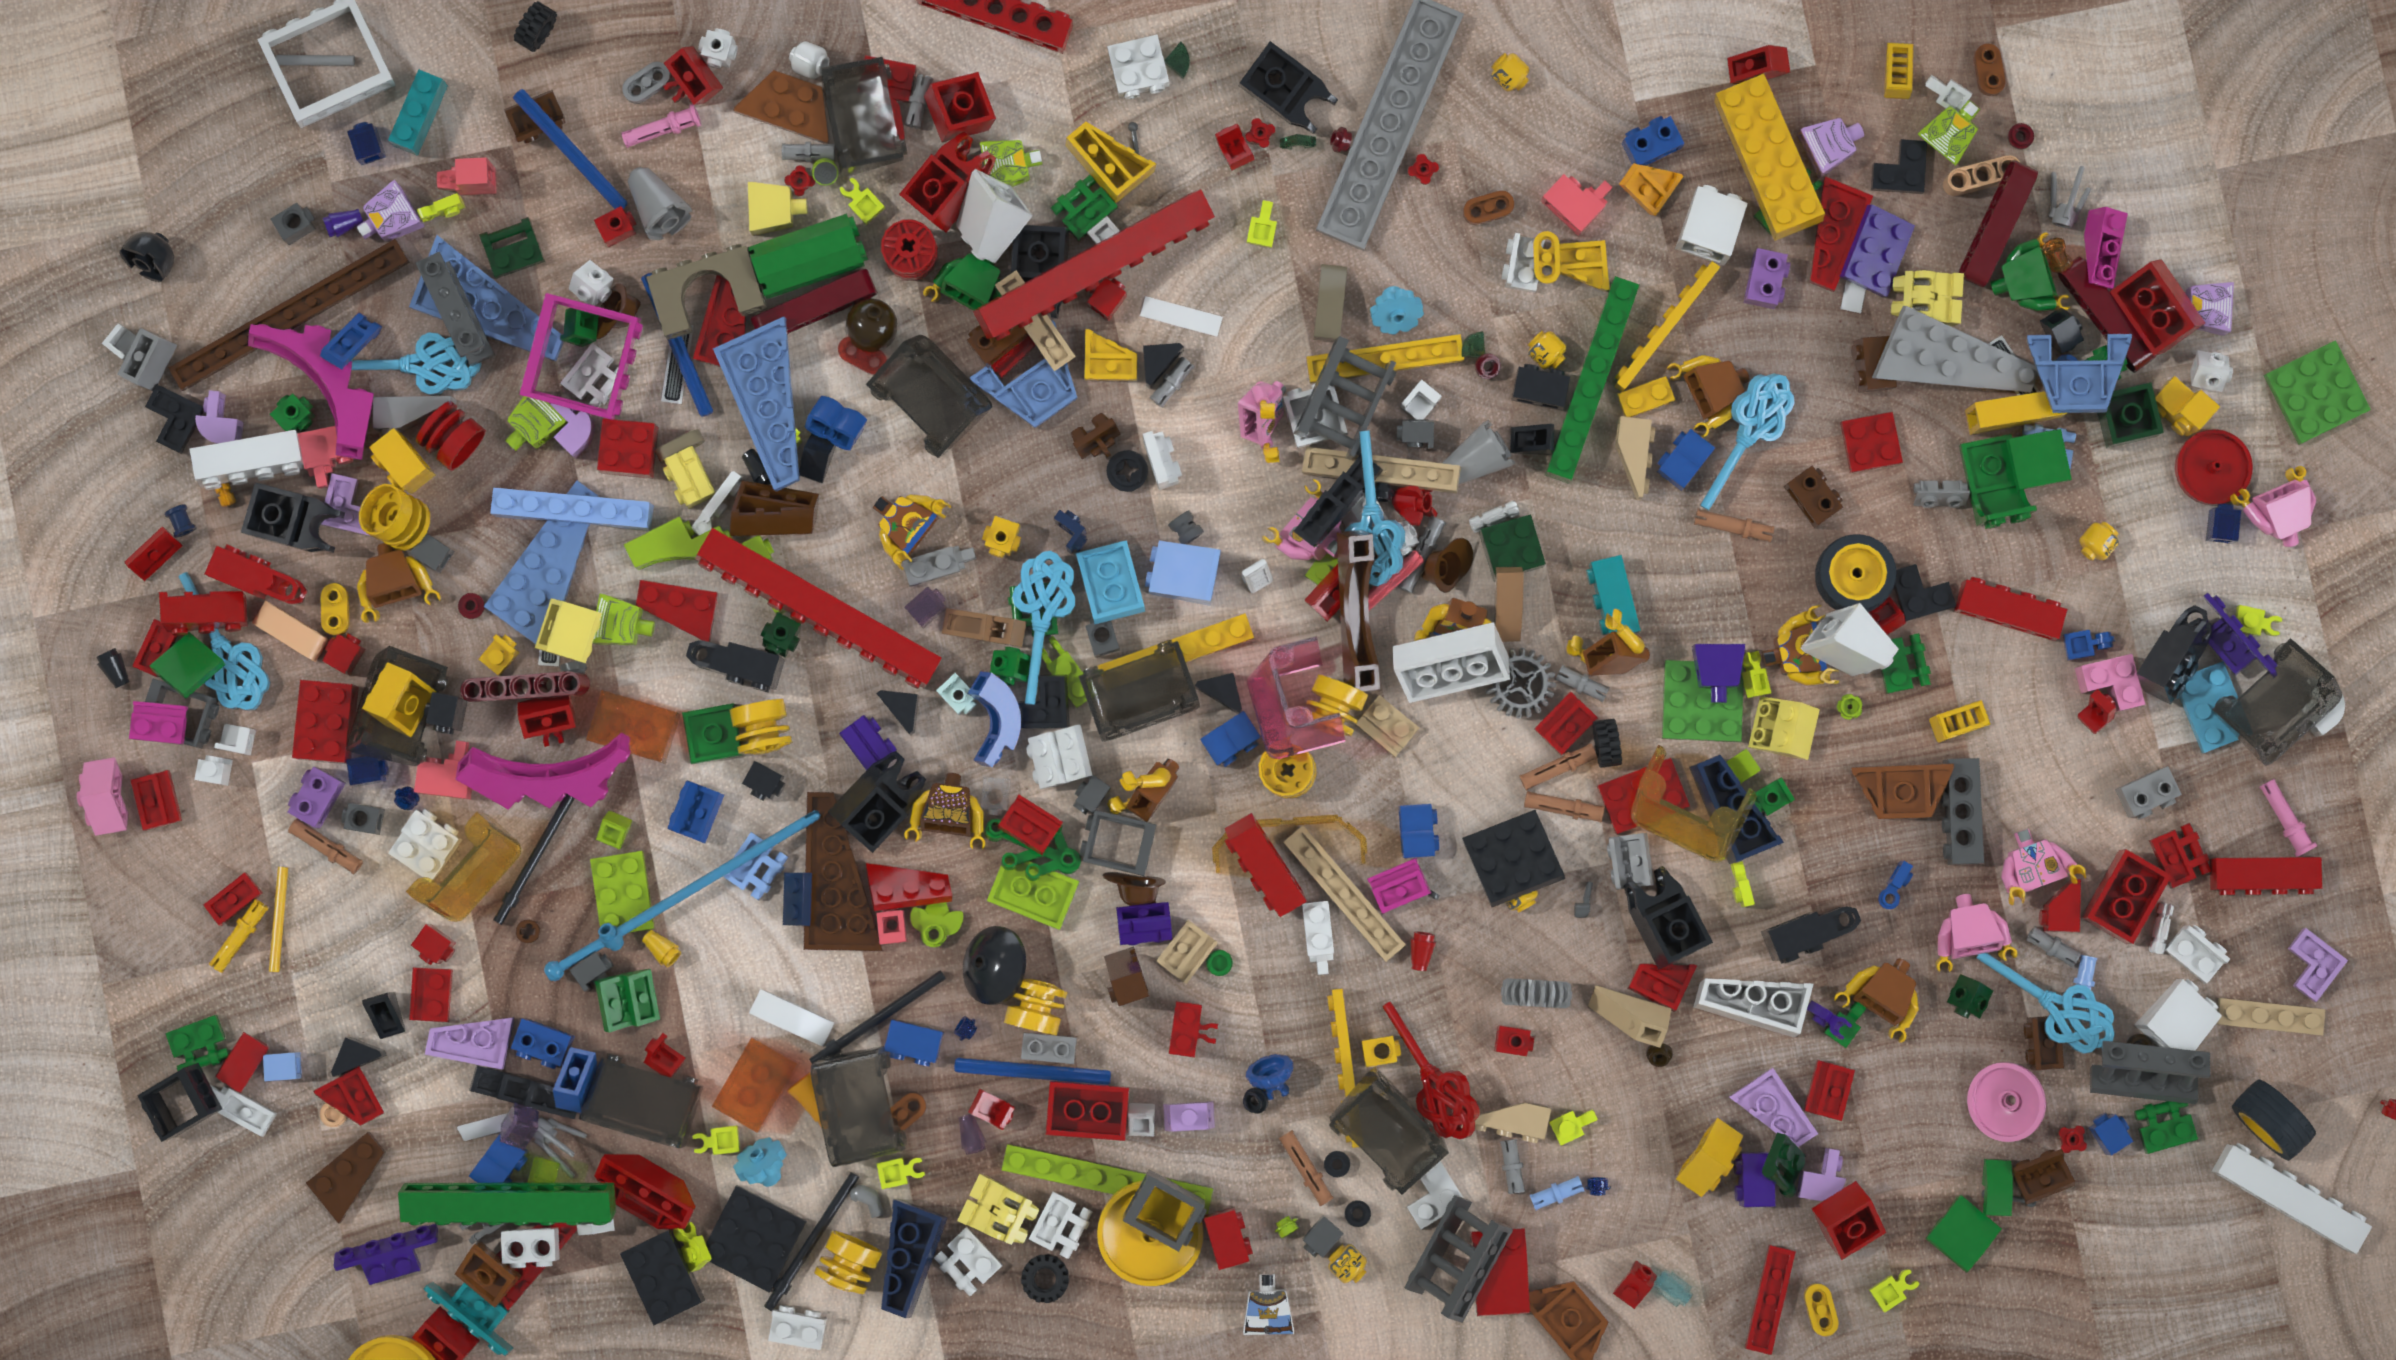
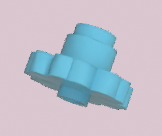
[1370,286,1424,335]
[733,1137,787,1187]

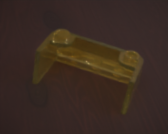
[1631,745,1757,863]

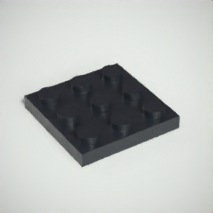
[1462,810,1565,908]
[706,1185,807,1293]

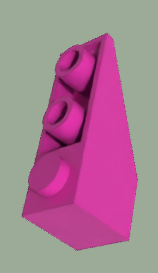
[2084,207,2128,289]

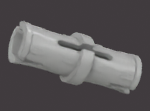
[904,74,934,129]
[782,142,835,162]
[1150,357,1194,408]
[1555,665,1610,703]
[2026,926,2081,967]
[1500,1139,1525,1194]

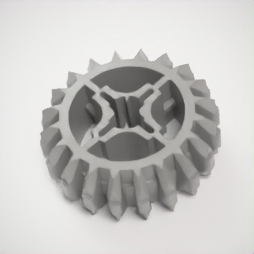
[1486,648,1556,719]
[1501,978,1572,1008]

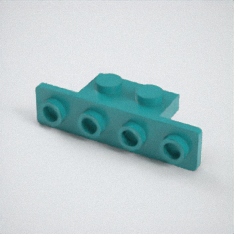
[424,1281,514,1356]

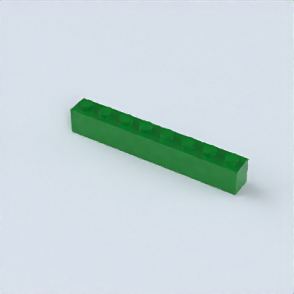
[1544,276,1640,484]
[398,1183,616,1225]

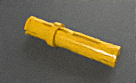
[209,899,269,973]

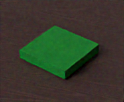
[149,632,225,699]
[682,703,744,764]

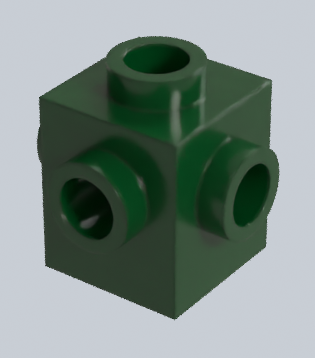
[760,612,801,658]
[1947,974,1994,1019]

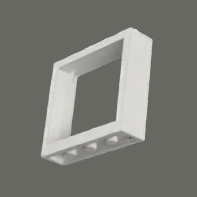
[257,0,395,128]

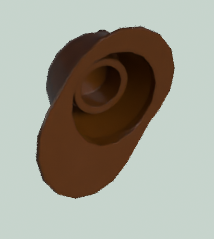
[597,283,641,339]
[1421,538,1473,593]
[1102,872,1166,906]

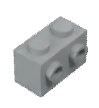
[117,328,177,391]
[2115,766,2182,820]

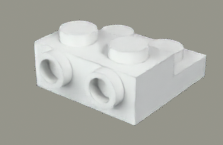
[1107,35,1169,100]
[1283,384,1348,448]
[1142,431,1182,490]
[1026,725,1093,789]
[388,808,463,883]

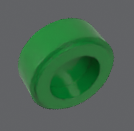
[1206,950,1233,976]

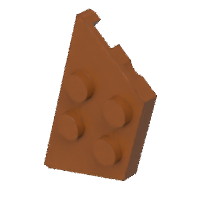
[733,70,829,144]
[1851,763,1955,819]
[1529,1281,1609,1360]

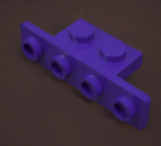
[2202,593,2278,678]
[333,1224,438,1285]

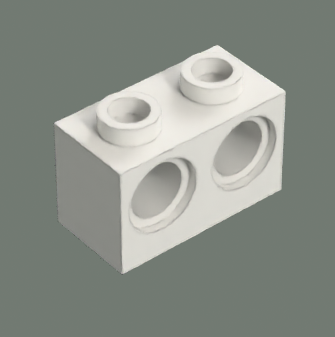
[501,1227,560,1268]

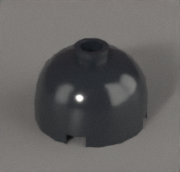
[119,232,174,282]

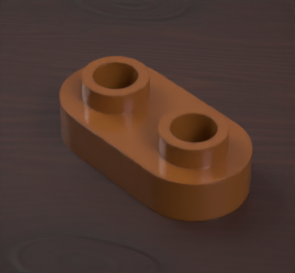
[1973,44,2006,96]
[1463,191,1514,225]
[879,1093,927,1137]

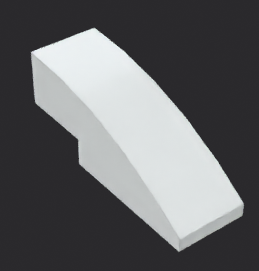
[749,989,834,1046]

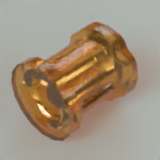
[2042,238,2073,273]

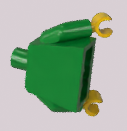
[1991,232,2070,311]
[923,253,1001,311]

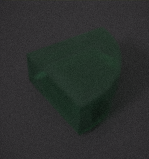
[1164,42,1190,79]
[1280,134,1316,149]
[1462,331,1485,358]

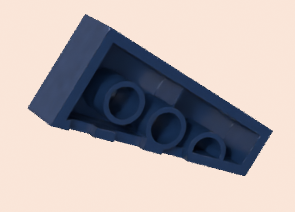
[1689,755,1784,864]
[881,1199,948,1318]

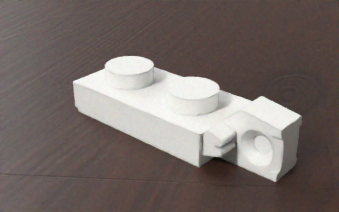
[692,471,743,535]
[1302,901,1334,975]
[210,1085,277,1137]

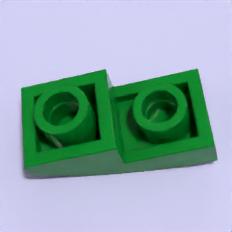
[1982,1159,2013,1216]

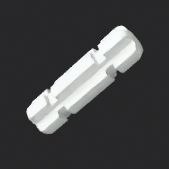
[1469,501,1519,533]
[2149,903,2174,954]

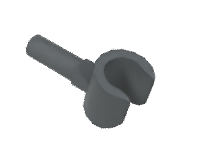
[1574,882,1593,918]

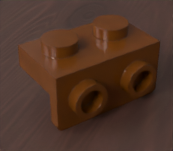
[504,90,566,143]
[2023,1016,2064,1071]
[2013,1149,2075,1205]

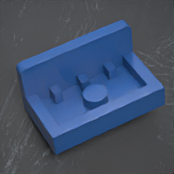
[668,780,724,843]

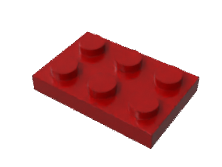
[1597,757,1690,834]

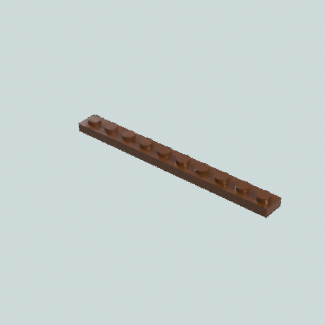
[168,239,410,391]

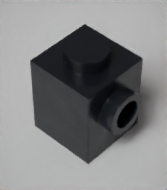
[2040,307,2084,354]
[742,761,786,801]

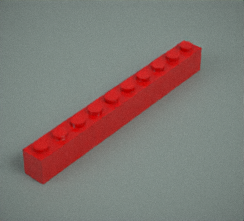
[973,189,1215,341]
[695,528,942,689]

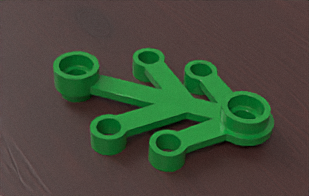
[985,819,1081,881]

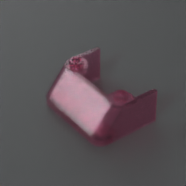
[1247,636,1346,759]

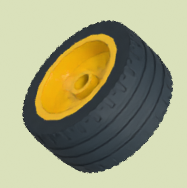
[1815,534,1896,612]
[2232,1079,2316,1161]

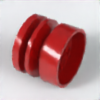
[881,219,938,281]
[415,400,486,471]

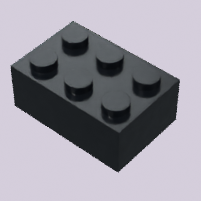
[620,1229,705,1326]

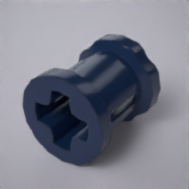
[164,504,197,538]

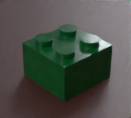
[2097,382,2164,449]
[1479,514,1546,582]

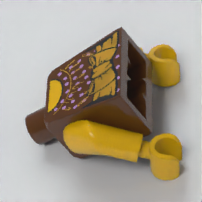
[904,773,985,849]

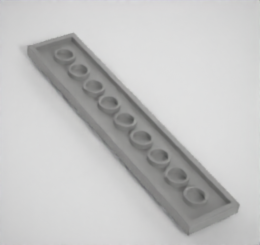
[1316,0,1464,251]

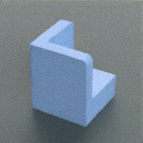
[263,1052,302,1081]

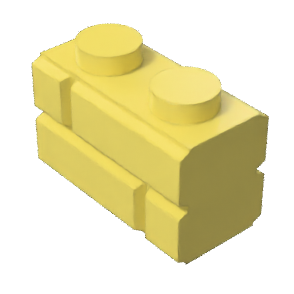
[663,446,716,508]

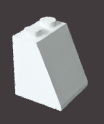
[956,169,1033,263]
[1675,185,1747,266]
[1801,603,1899,676]
[2134,979,2222,1051]

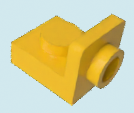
[478,634,520,676]

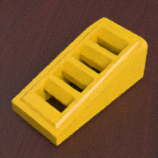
[1884,43,1913,99]
[1929,700,1991,743]

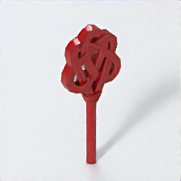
[1382,1001,1480,1139]

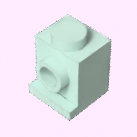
[936,673,977,715]

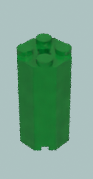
[748,213,869,299]

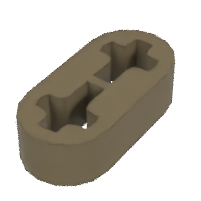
[655,429,705,463]

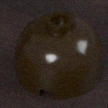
[845,298,898,352]

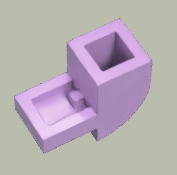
[196,390,243,444]
[550,403,595,459]
[1796,1148,1846,1201]

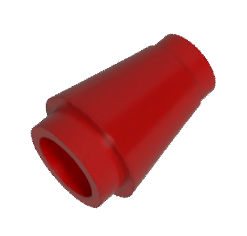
[1411,931,1436,971]

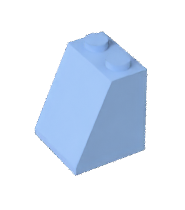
[1145,540,1221,606]

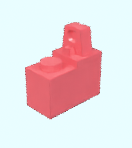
[437,157,496,195]
[1541,174,1613,236]
[298,426,354,489]
[414,740,472,800]

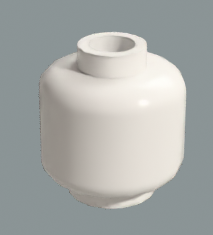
[789,41,830,79]

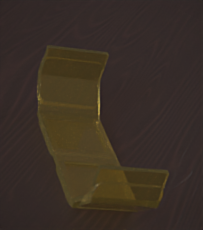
[1212,815,1367,874]

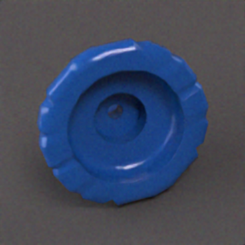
[1246,1054,1294,1100]

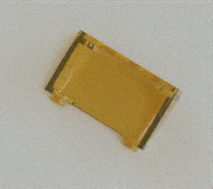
[406,812,521,922]

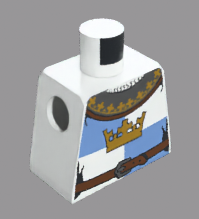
[1243,1274,1294,1335]

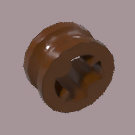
[516,920,540,943]

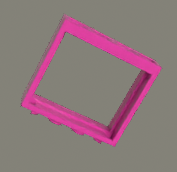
[519,293,643,420]

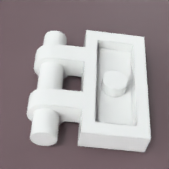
[560,343,628,407]
[1029,1191,1093,1259]
[934,1227,1003,1297]

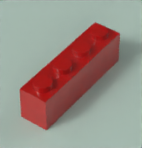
[1953,577,2068,641]
[1224,813,1307,917]
[2210,857,2323,895]

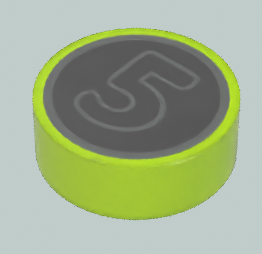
[812,158,838,186]

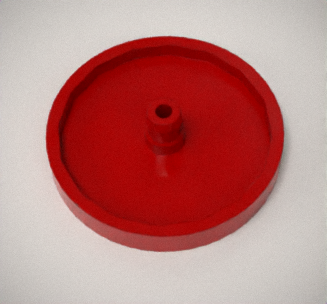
[2175,429,2253,505]

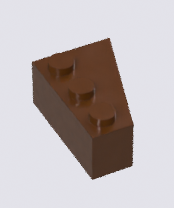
[730,481,819,536]
[1104,946,1150,1006]

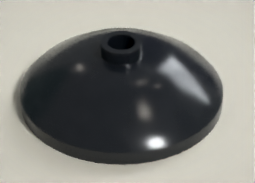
[962,926,1026,1005]

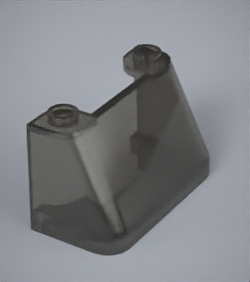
[821,57,908,177]
[866,335,992,458]
[2212,638,2342,766]
[1079,640,1200,742]
[346,646,448,767]
[811,1046,907,1167]
[579,1053,703,1148]
[1329,1067,1449,1195]

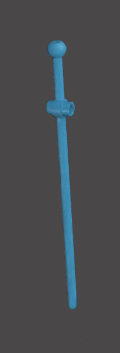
[544,810,821,981]

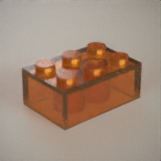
[586,690,681,764]
[712,1037,800,1133]

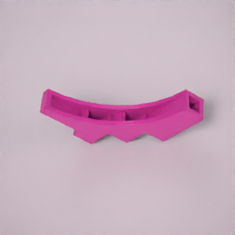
[248,324,374,460]
[455,732,631,810]

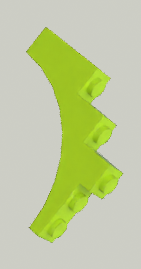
[623,516,787,614]

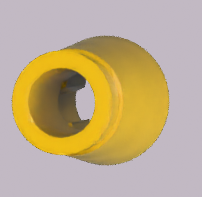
[642,930,681,968]

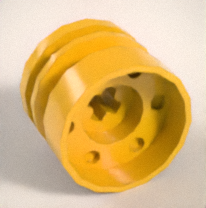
[359,484,430,551]
[1301,674,1368,737]
[730,699,793,755]
[1259,741,1317,799]
[1004,979,1068,1036]
[814,1230,883,1294]

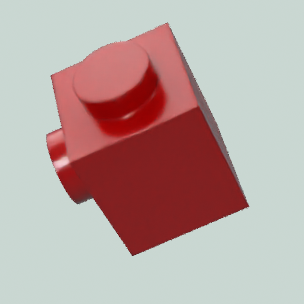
[594,206,637,247]
[1087,277,1127,321]
[322,633,366,676]
[411,924,456,965]
[1494,1025,1535,1057]

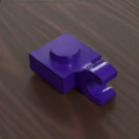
[1807,1000,1852,1040]

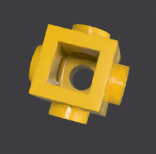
[982,516,1022,558]

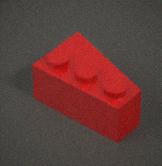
[159,591,248,636]

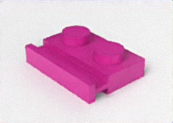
[129,701,188,745]
[1367,858,1431,914]

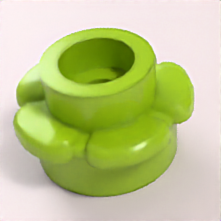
[1837,694,1863,720]
[1274,1216,1299,1239]

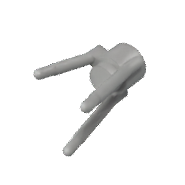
[2048,166,2091,229]
[530,1117,587,1178]

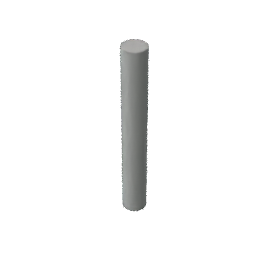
[276,55,355,66]

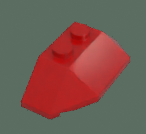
[594,1154,696,1229]

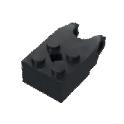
[1238,41,1338,134]
[1011,225,1070,319]
[241,482,345,553]
[2136,605,2212,705]
[686,640,785,693]
[828,751,926,853]
[1624,866,1713,970]
[1761,906,1861,964]

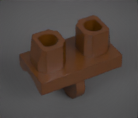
[1071,413,1121,459]

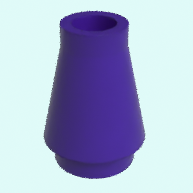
[323,209,363,238]

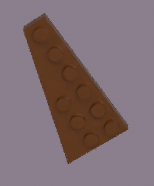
[803,792,883,951]

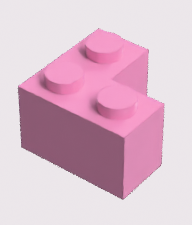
[2075,654,2145,712]
[77,757,128,836]

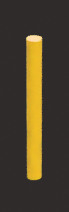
[269,867,288,972]

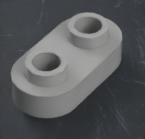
[622,62,671,104]

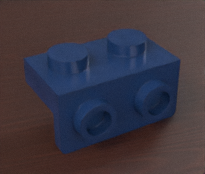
[1054,510,1088,554]
[783,872,812,926]

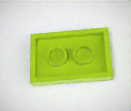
[590,851,655,933]
[987,852,1080,930]

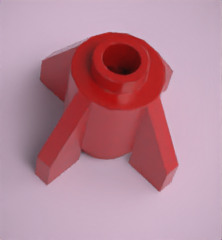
[1391,485,1438,526]

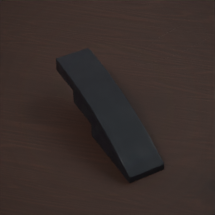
[1293,454,1383,548]
[469,1065,577,1120]

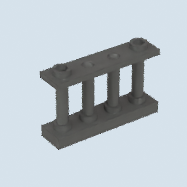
[416,252,495,366]
[1293,336,1397,460]
[2090,1041,2211,1104]
[1404,1195,1513,1323]

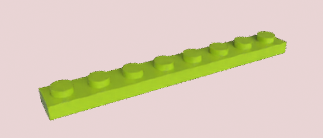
[1002,1144,1213,1215]

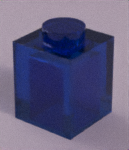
[347,122,386,165]
[2206,504,2242,544]
[346,754,389,787]

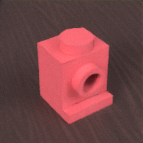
[876,908,908,945]

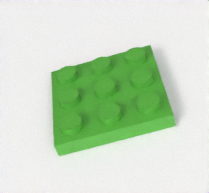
[2263,340,2371,445]
[1662,660,1744,742]

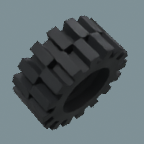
[514,1,557,52]
[1593,718,1622,768]
[1021,1254,1069,1303]

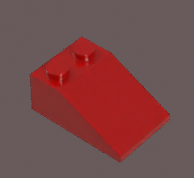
[1470,1228,1530,1317]

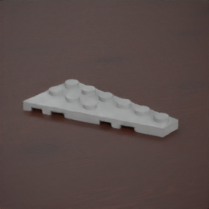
[1872,306,2039,392]

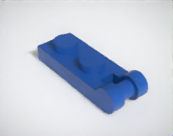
[320,313,382,370]

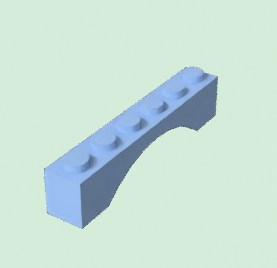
[490,488,654,531]

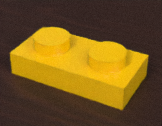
[1617,376,1675,417]

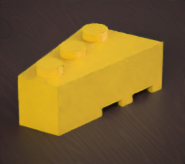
[1065,122,1156,203]

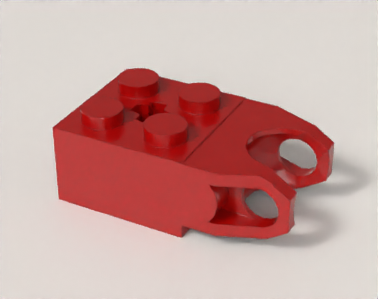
[899,131,996,233]
[204,544,308,605]

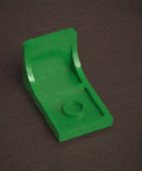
[1959,434,2037,529]

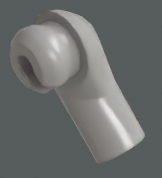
[850,1185,884,1218]

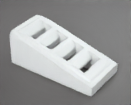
[1241,559,1273,593]

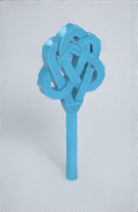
[351,332,482,396]
[1700,373,1795,511]
[1345,430,1405,586]
[1012,551,1075,705]
[178,572,270,711]
[1976,953,2115,1054]

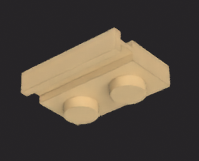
[1355,695,1419,757]
[1156,919,1218,984]

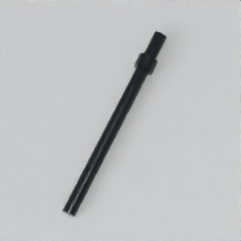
[493,794,575,925]
[809,970,946,1067]
[764,1172,860,1311]

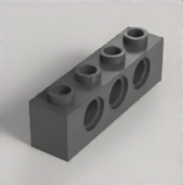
[1941,758,1984,865]

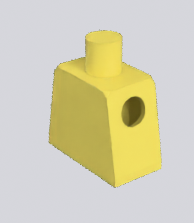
[748,182,808,236]

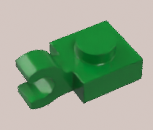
[1823,1001,1866,1048]

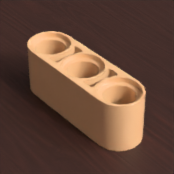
[1943,155,2020,196]
[251,600,329,662]

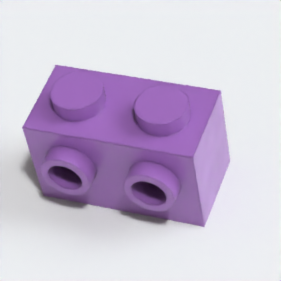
[1743,248,1790,309]
[287,766,346,828]

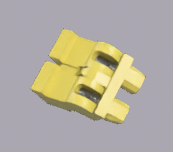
[1891,270,1964,327]
[957,1174,1039,1245]

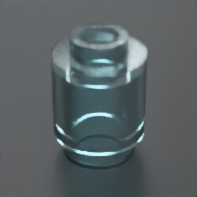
[1653,1269,1693,1308]

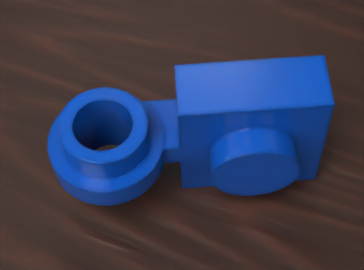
[2062,630,2115,661]
[1878,861,1913,909]

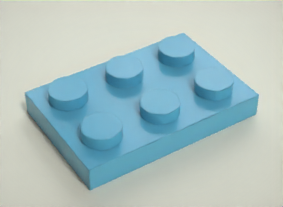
[1076,540,1146,624]
[2180,661,2253,753]

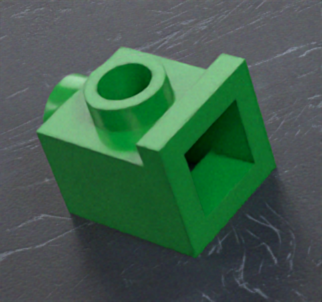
[560,308,599,347]
[1751,777,1795,816]

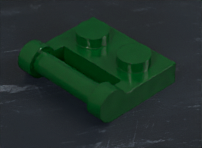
[479,217,545,279]
[1762,1132,1806,1198]

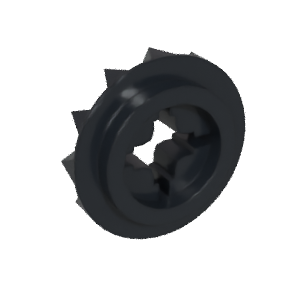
[1106,450,1148,492]

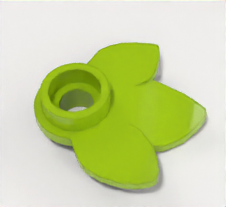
[911,903,963,947]

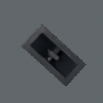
[1143,343,1184,389]
[1510,423,1554,455]
[799,433,836,484]
[1195,673,1242,714]
[876,690,919,736]
[362,992,405,1039]
[331,1037,387,1077]

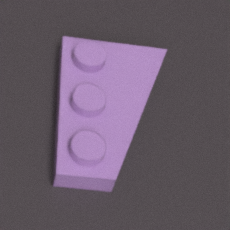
[425,1018,514,1069]
[1729,1067,1818,1147]

